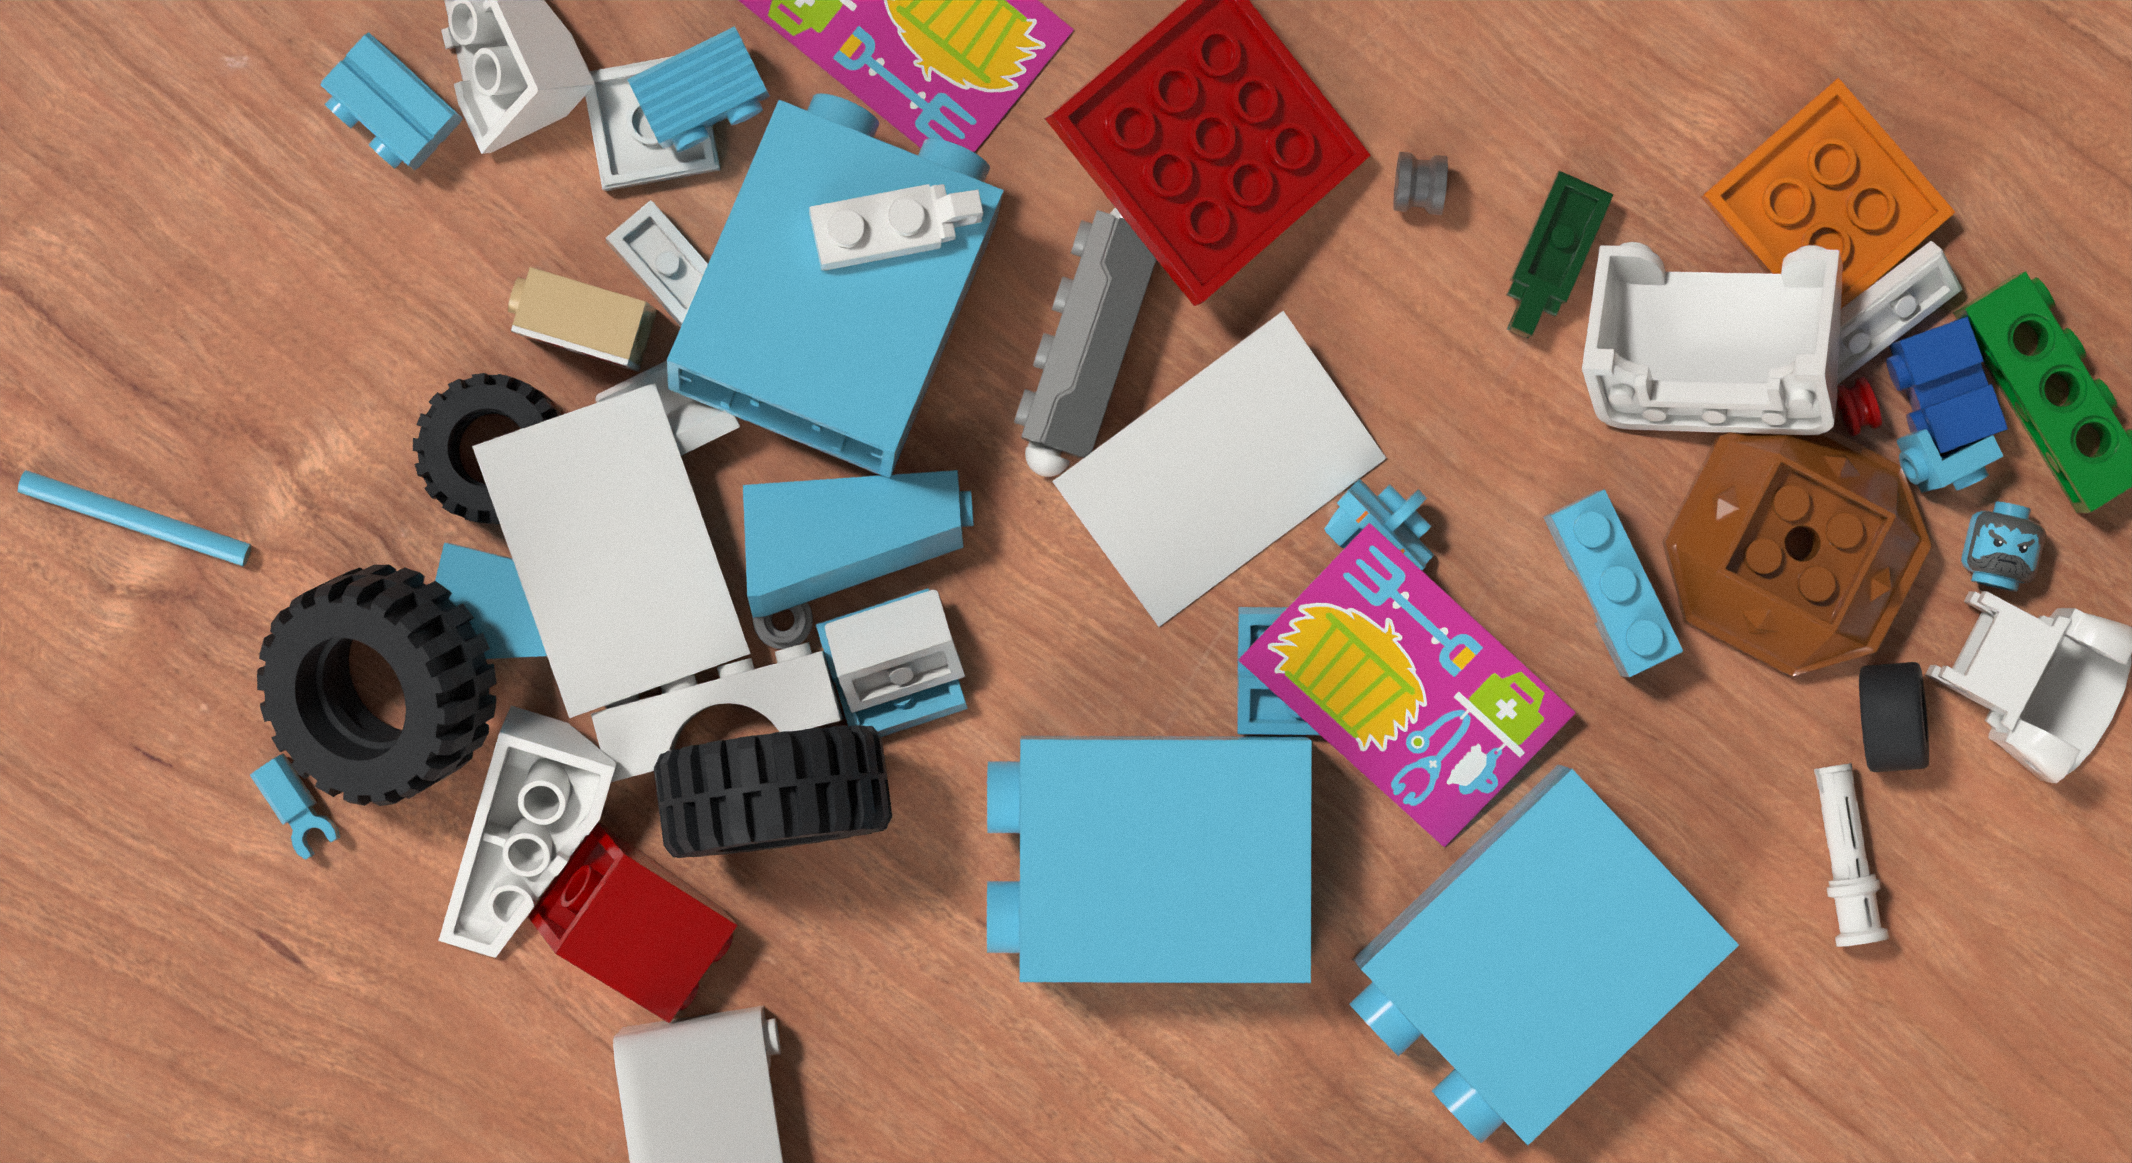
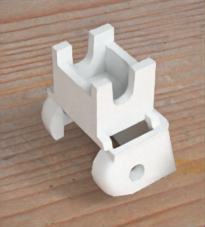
[1925,591,2132,783]

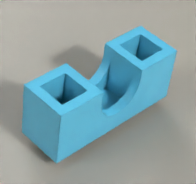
[1543,489,1683,678]

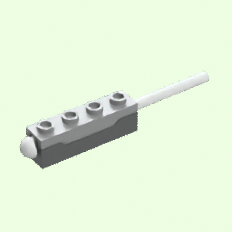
[1014,208,1156,477]

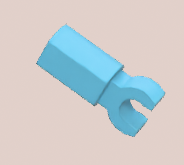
[250,753,340,860]

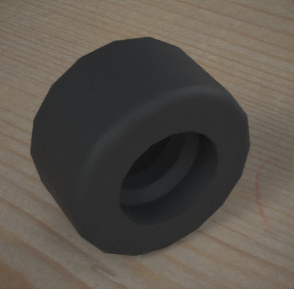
[1859,662,1929,772]

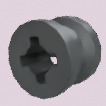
[1393,152,1448,215]

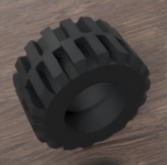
[413,373,561,524]

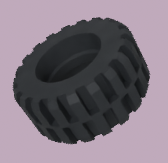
[257,565,497,806]
[654,725,892,858]

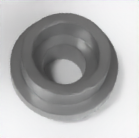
[753,602,813,649]

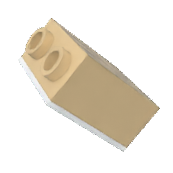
[508,267,657,372]

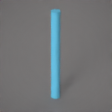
[18,470,252,567]

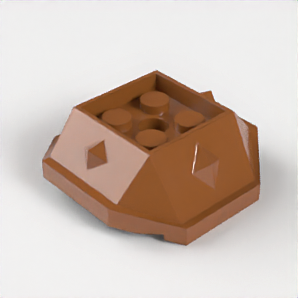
[1662,429,1932,677]

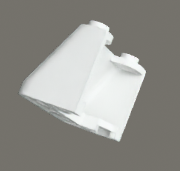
[1582,242,1843,435]
[613,1006,783,1163]

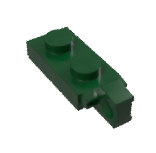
[1506,170,1614,339]

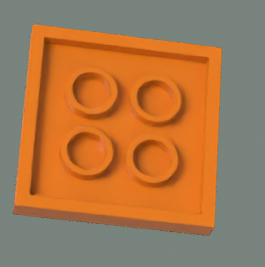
[1701,78,1955,309]

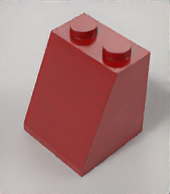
[528,822,738,1023]

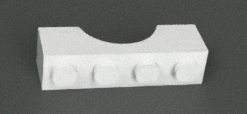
[591,642,844,782]

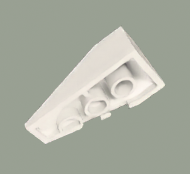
[441,0,595,154]
[438,706,617,958]

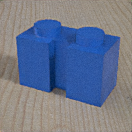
[1886,317,2008,454]

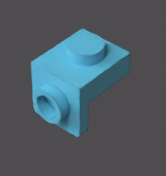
[1897,429,2003,493]

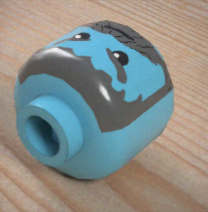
[1961,501,2046,592]

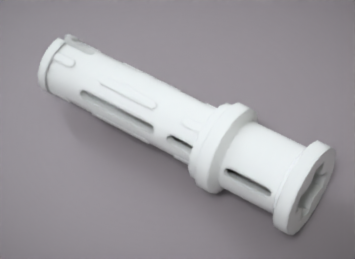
[1814,763,1889,947]

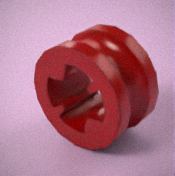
[1836,376,1882,436]

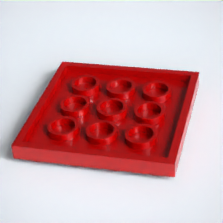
[1045,0,1371,306]

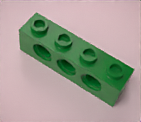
[1953,271,2132,513]

